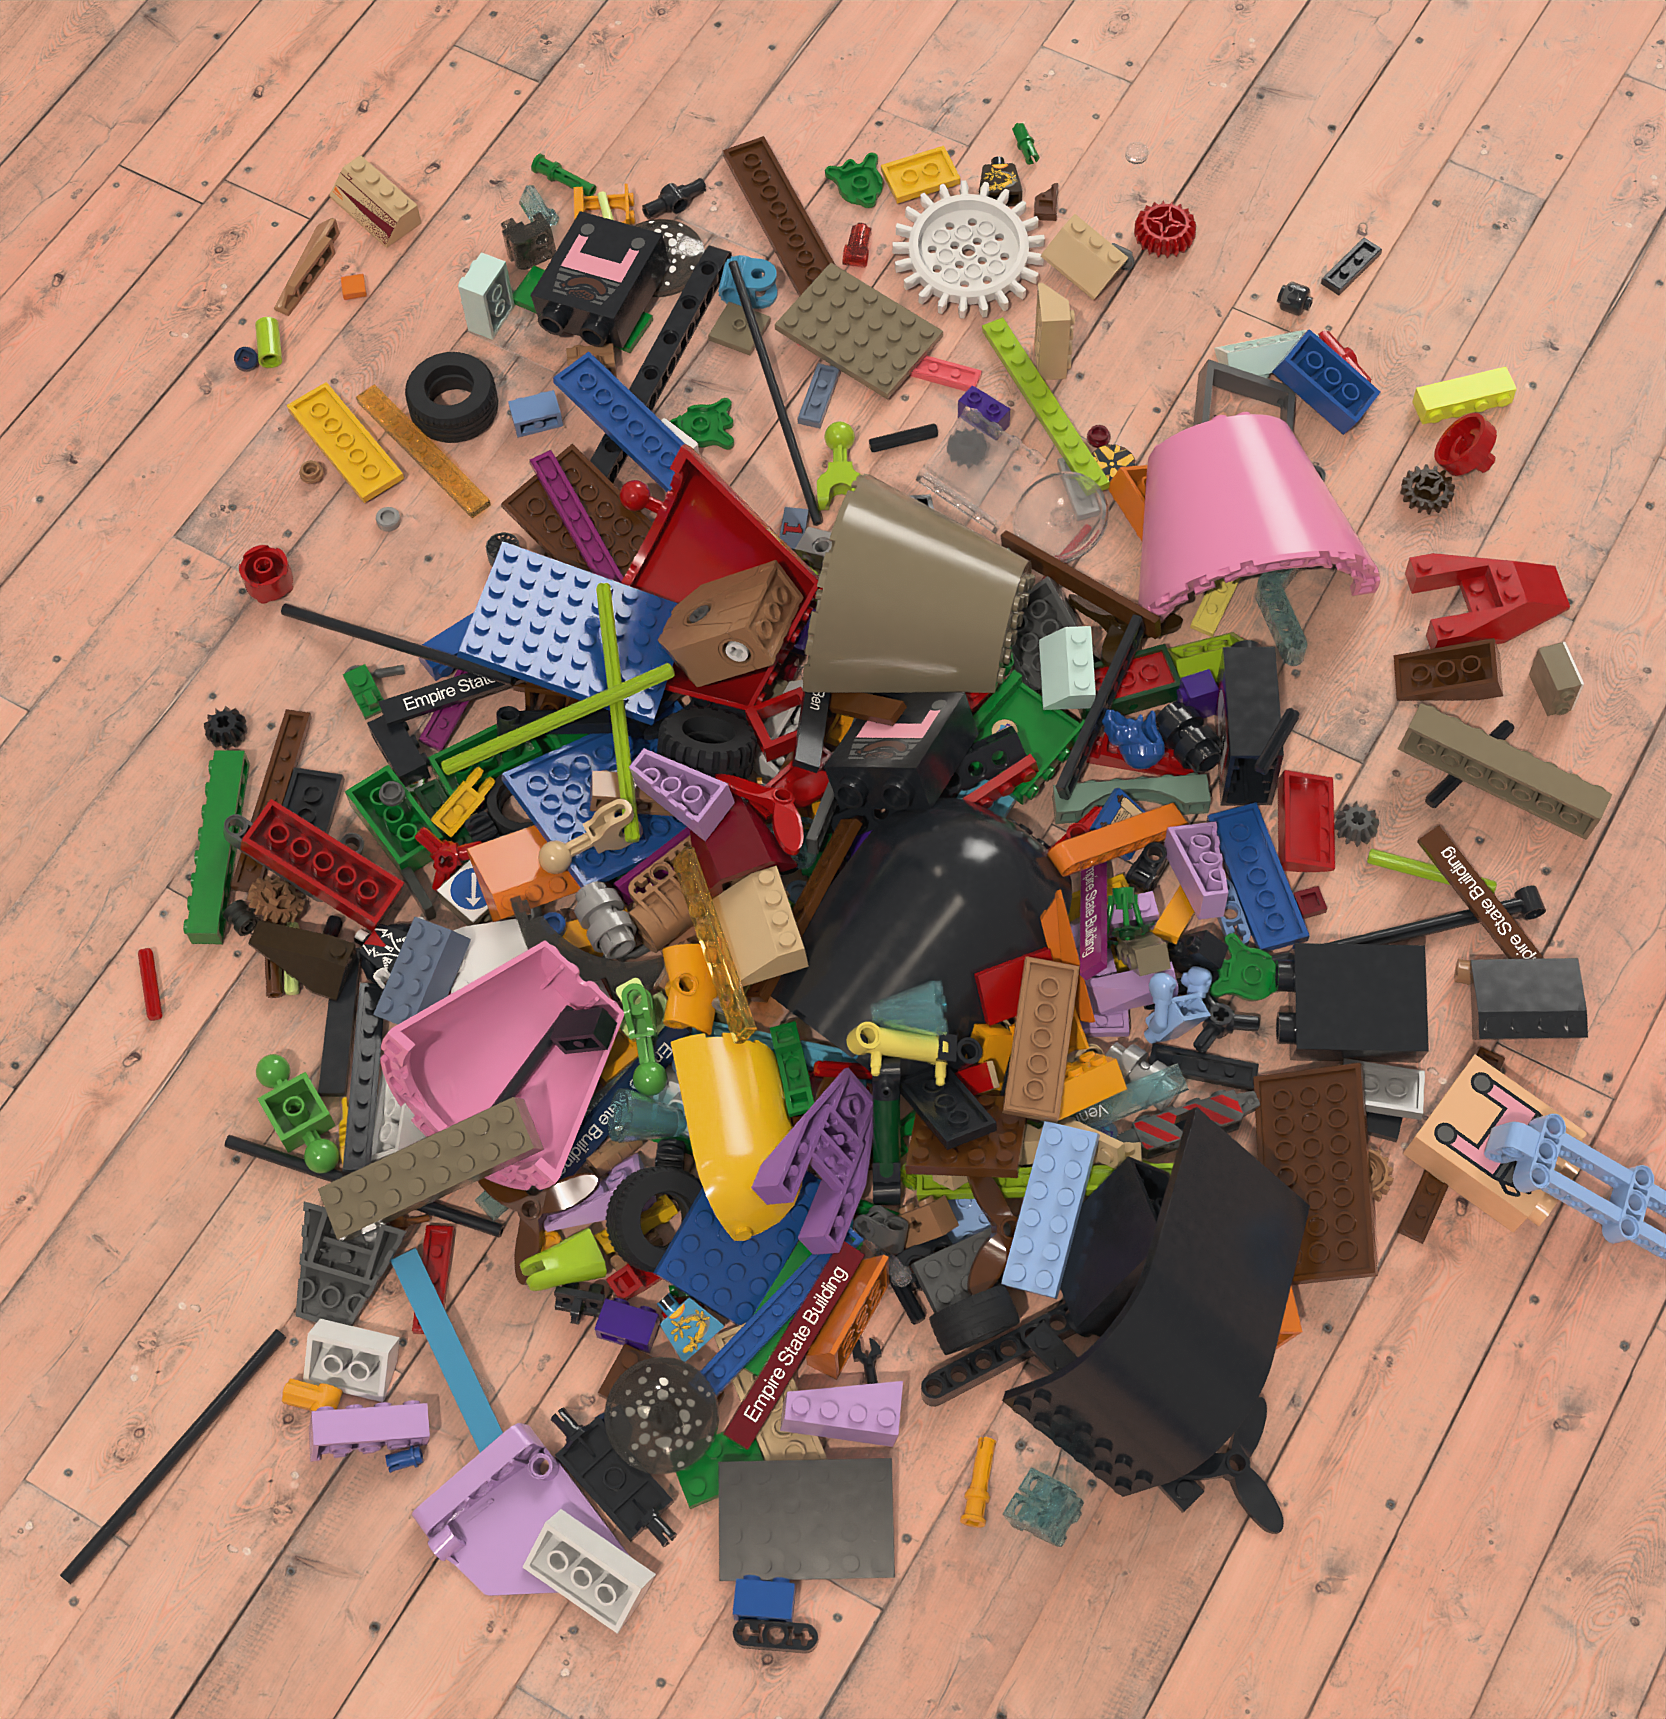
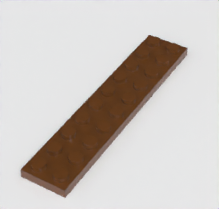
[723,136,835,297]

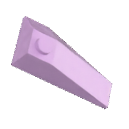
[544,1153,657,1232]

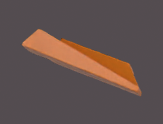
[1040,890,1095,1023]

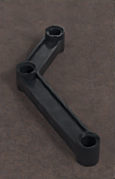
[496,690,685,738]

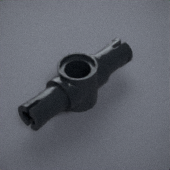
[642,178,706,219]

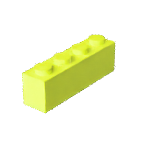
[1412,367,1517,425]

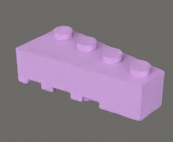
[629,749,735,841]
[1164,821,1228,920]
[780,1381,903,1447]

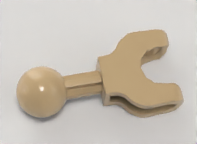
[538,799,643,874]

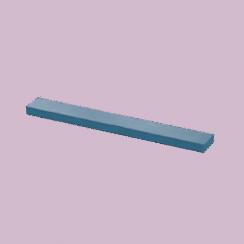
[391,1248,503,1453]

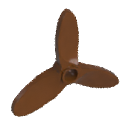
[478,1173,600,1285]
[967,1176,1018,1296]

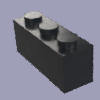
[367,715,431,787]

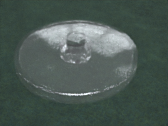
[1013,471,1109,563]

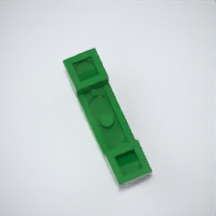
[770,1021,815,1117]

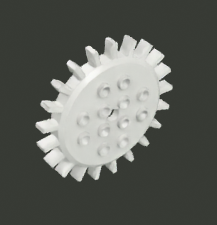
[892,180,1045,319]

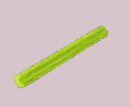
[1367,849,1497,894]

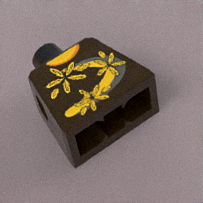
[979,156,1023,207]

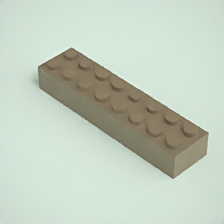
[1398,703,1612,840]
[318,1097,544,1240]

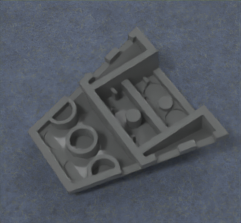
[296,1201,408,1326]

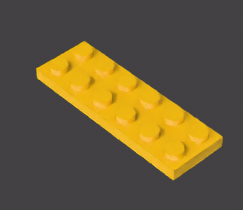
[287,382,404,503]

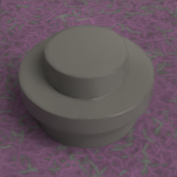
[379,781,405,806]

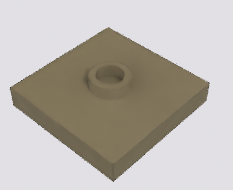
[708,302,771,356]

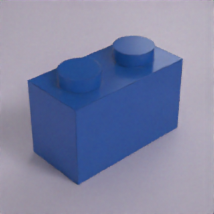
[733,1575,796,1622]

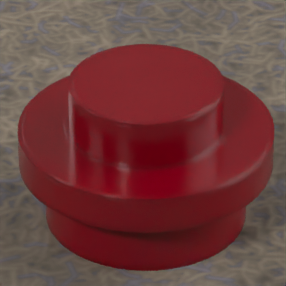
[1087,425,1111,448]

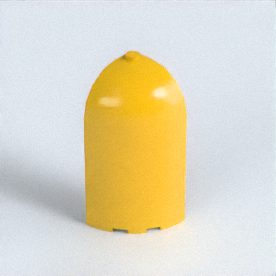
[671,1032,802,1241]

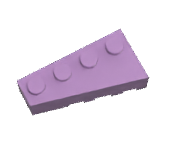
[309,1400,430,1462]

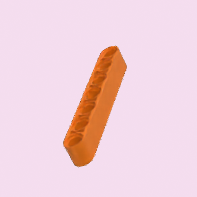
[1047,803,1189,877]

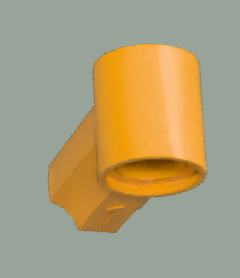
[282,1378,343,1413]

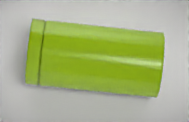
[255,317,282,368]

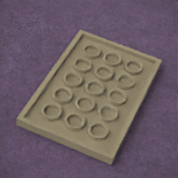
[775,263,943,400]

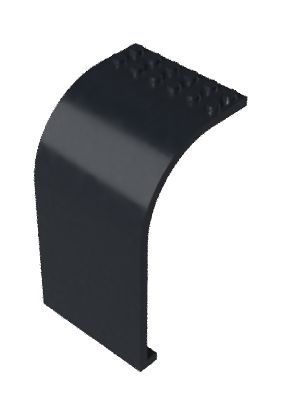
[1002,1107,1310,1497]

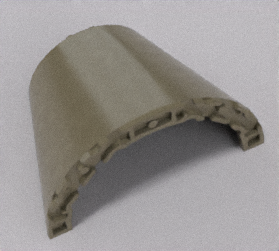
[803,474,1036,693]

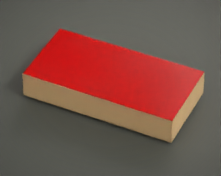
[954,1061,1000,1096]

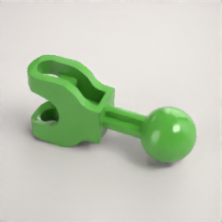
[621,983,668,1096]

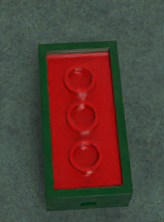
[1078,644,1180,721]

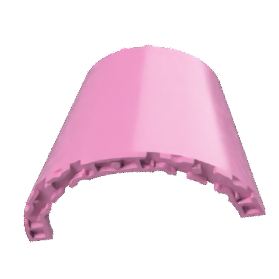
[1138,412,1380,623]

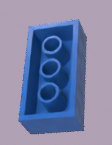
[1272,329,1381,435]

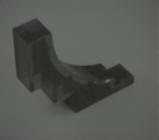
[509,895,665,1002]

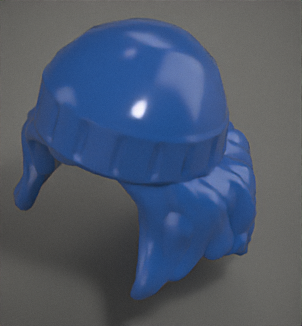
[1102,709,1165,769]

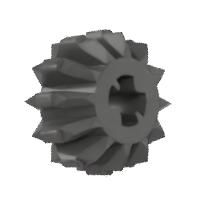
[1334,801,1379,847]

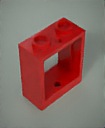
[745,687,803,762]

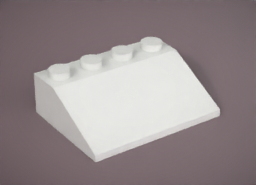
[451,918,530,994]

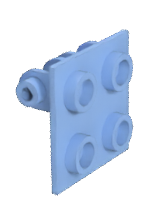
[947,1199,991,1245]

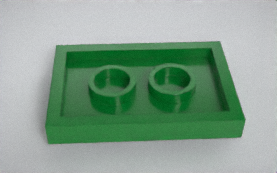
[669,1432,764,1509]

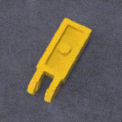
[430,767,495,837]

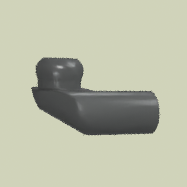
[1112,243,1135,270]

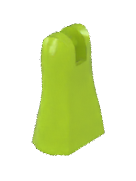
[520,1228,607,1291]

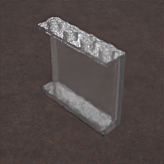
[916,405,1046,534]

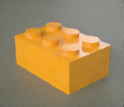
[1058,1051,1127,1121]

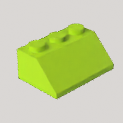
[1167,632,1244,682]

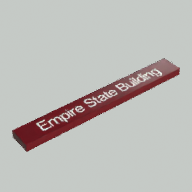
[722,1241,865,1450]

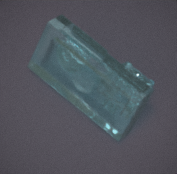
[519,185,559,234]

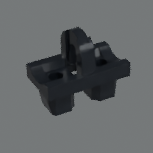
[554,1282,605,1325]

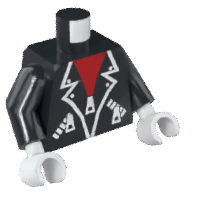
[354,917,425,989]

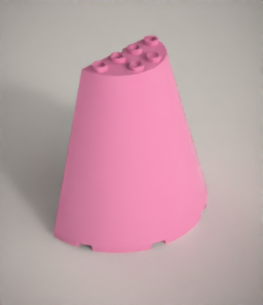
[380,940,624,1190]

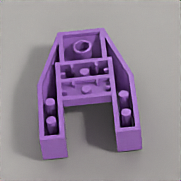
[751,1068,873,1255]

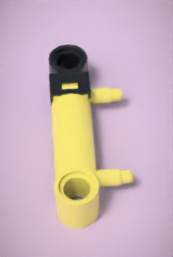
[846,1022,982,1086]

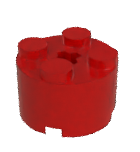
[239,545,293,604]

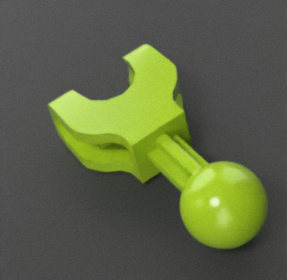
[817,421,861,511]

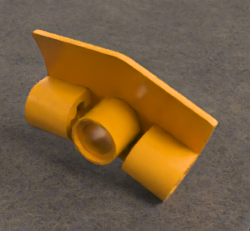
[662,944,718,1036]

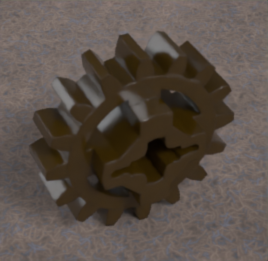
[1400,464,1455,515]

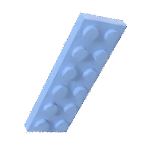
[1001,1121,1100,1299]

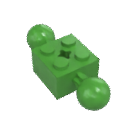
[256,1054,339,1174]

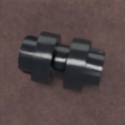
[1156,702,1222,774]

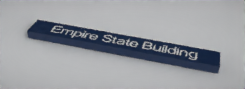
[538,1026,692,1191]

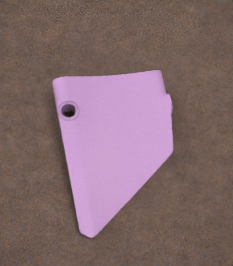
[412,1423,630,1596]

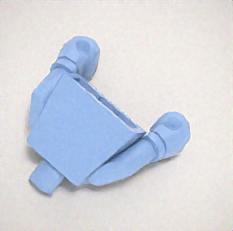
[1144,966,1212,1044]

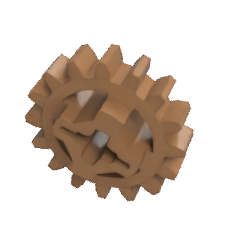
[247,875,305,925]

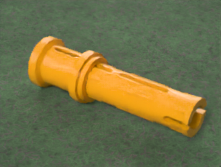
[960,1437,996,1528]

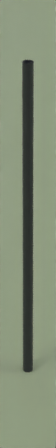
[728,260,822,526]

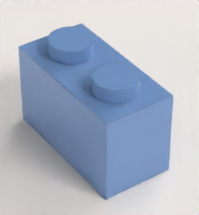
[508,390,563,438]

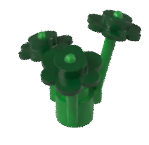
[1107,887,1155,949]

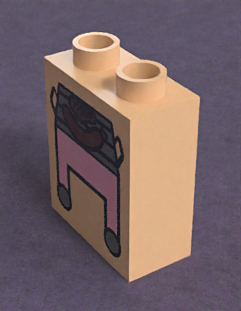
[1403,1055,1587,1233]

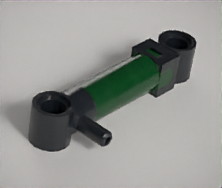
[872,1057,901,1205]

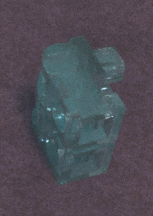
[1003,1467,1084,1547]

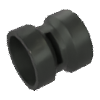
[223,900,260,936]

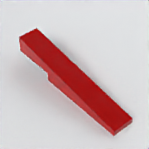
[1067,733,1200,776]

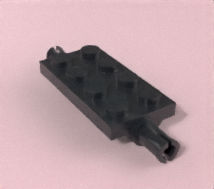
[551,1407,677,1547]

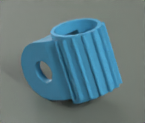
[718,255,778,309]

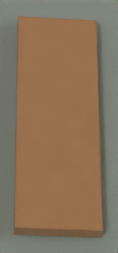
[1002,957,1080,1123]

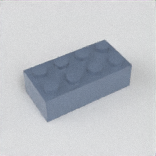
[373,917,471,1025]

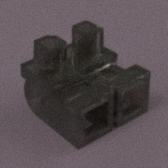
[501,212,556,270]

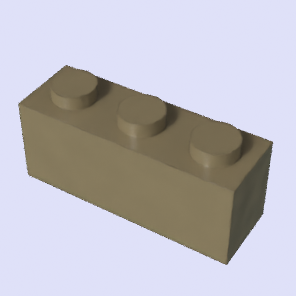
[1115,931,1171,976]

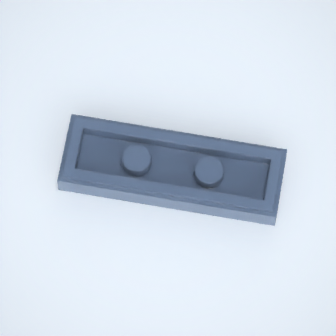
[797,363,840,429]

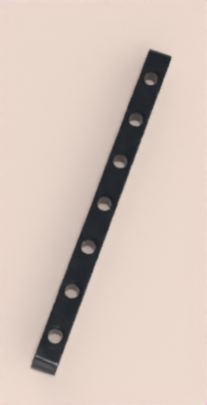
[590,245,732,483]

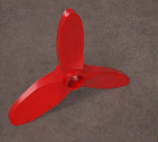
[715,771,829,856]

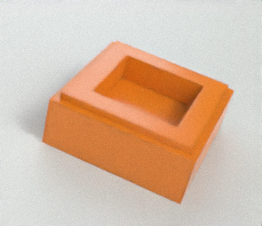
[341,274,367,300]

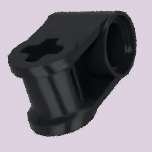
[1125,842,1167,893]

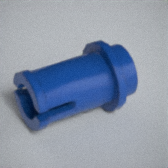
[385,1445,424,1473]

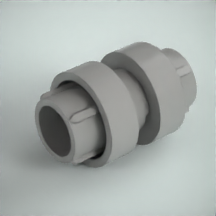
[574,881,637,959]
[1105,1042,1180,1111]

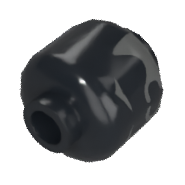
[1277,281,1313,316]

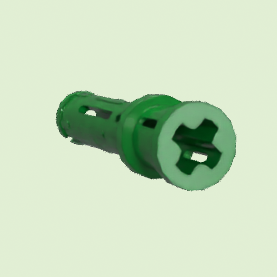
[531,153,597,196]

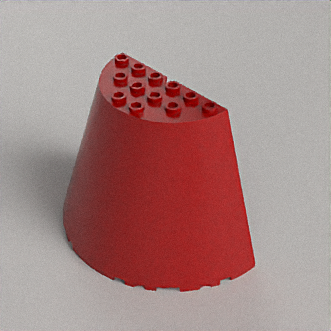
[621,444,823,710]

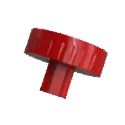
[1434,413,1497,476]

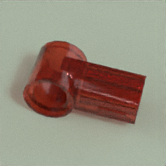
[842,223,872,268]

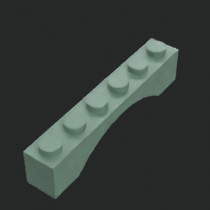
[1052,773,1211,824]

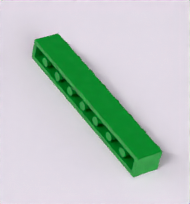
[183,750,250,945]

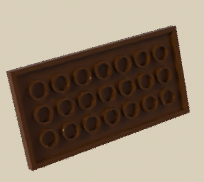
[1253,1062,1378,1285]

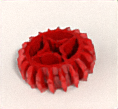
[1134,200,1197,258]

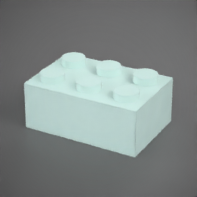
[458,252,515,340]

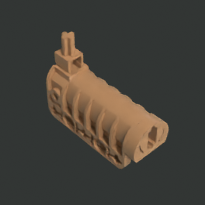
[628,835,791,953]

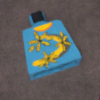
[657,1293,724,1363]

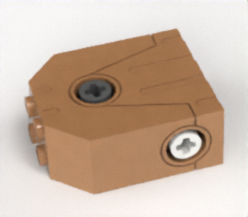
[658,560,804,687]

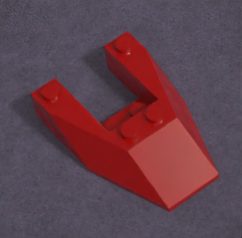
[1405,553,1570,649]

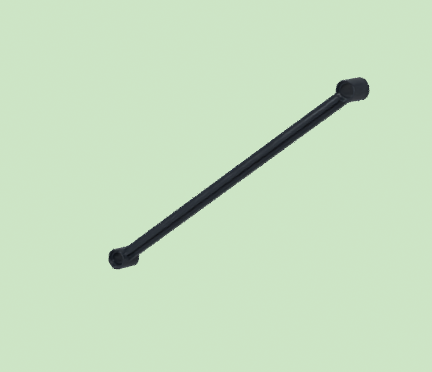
[1144,885,1546,1010]

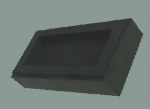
[401,866,436,921]

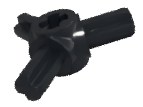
[1193,988,1260,1053]

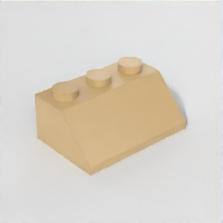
[1040,214,1128,300]

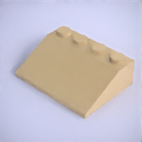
[704,866,809,990]

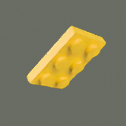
[881,146,961,204]

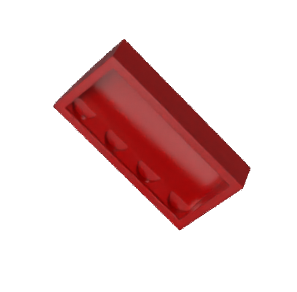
[1278,770,1335,872]

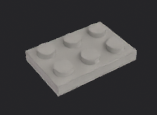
[1342,1058,1425,1120]

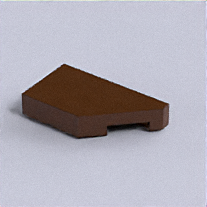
[1034,183,1058,221]

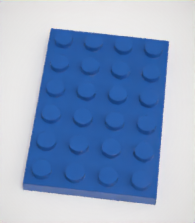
[653,1170,821,1326]

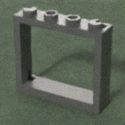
[1193,359,1295,432]

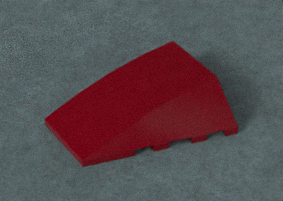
[689,792,797,902]

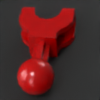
[619,480,663,514]

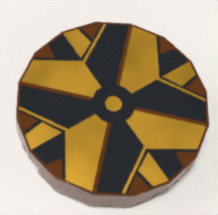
[1091,444,1136,482]

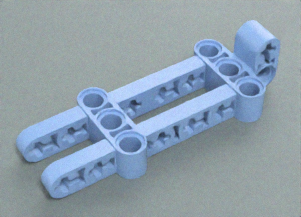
[1484,1113,1666,1259]

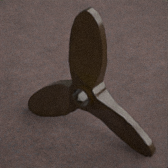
[1068,594,1183,667]

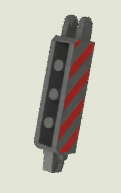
[1116,1089,1260,1160]

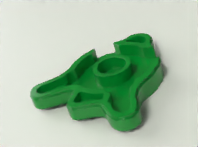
[825,153,883,208]
[669,398,734,450]
[1210,933,1277,1002]

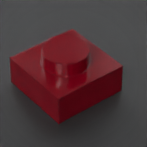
[777,653,801,682]
[1293,886,1328,919]

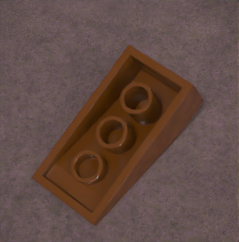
[1393,638,1503,701]

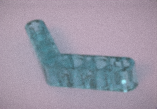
[1255,568,1307,666]

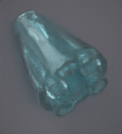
[871,980,948,1036]

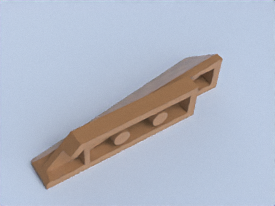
[274,218,340,316]

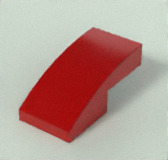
[605,1264,662,1300]

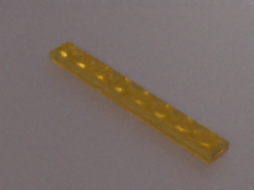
[356,384,491,518]
[672,847,757,1044]

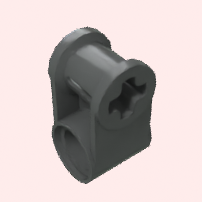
[854,1205,908,1254]

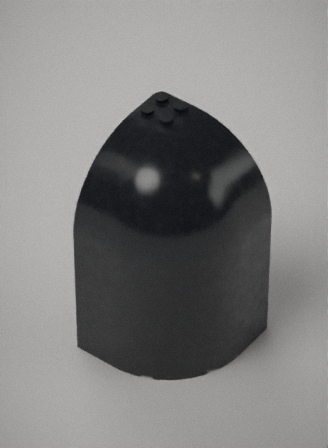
[771,798,1072,1094]

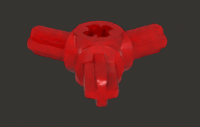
[415,827,482,892]

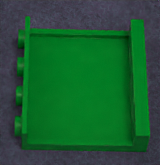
[969,670,1085,805]

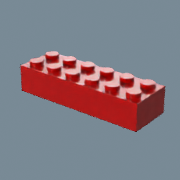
[240,799,405,932]

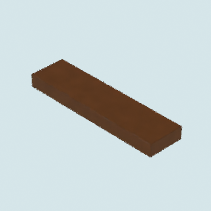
[828,692,907,726]

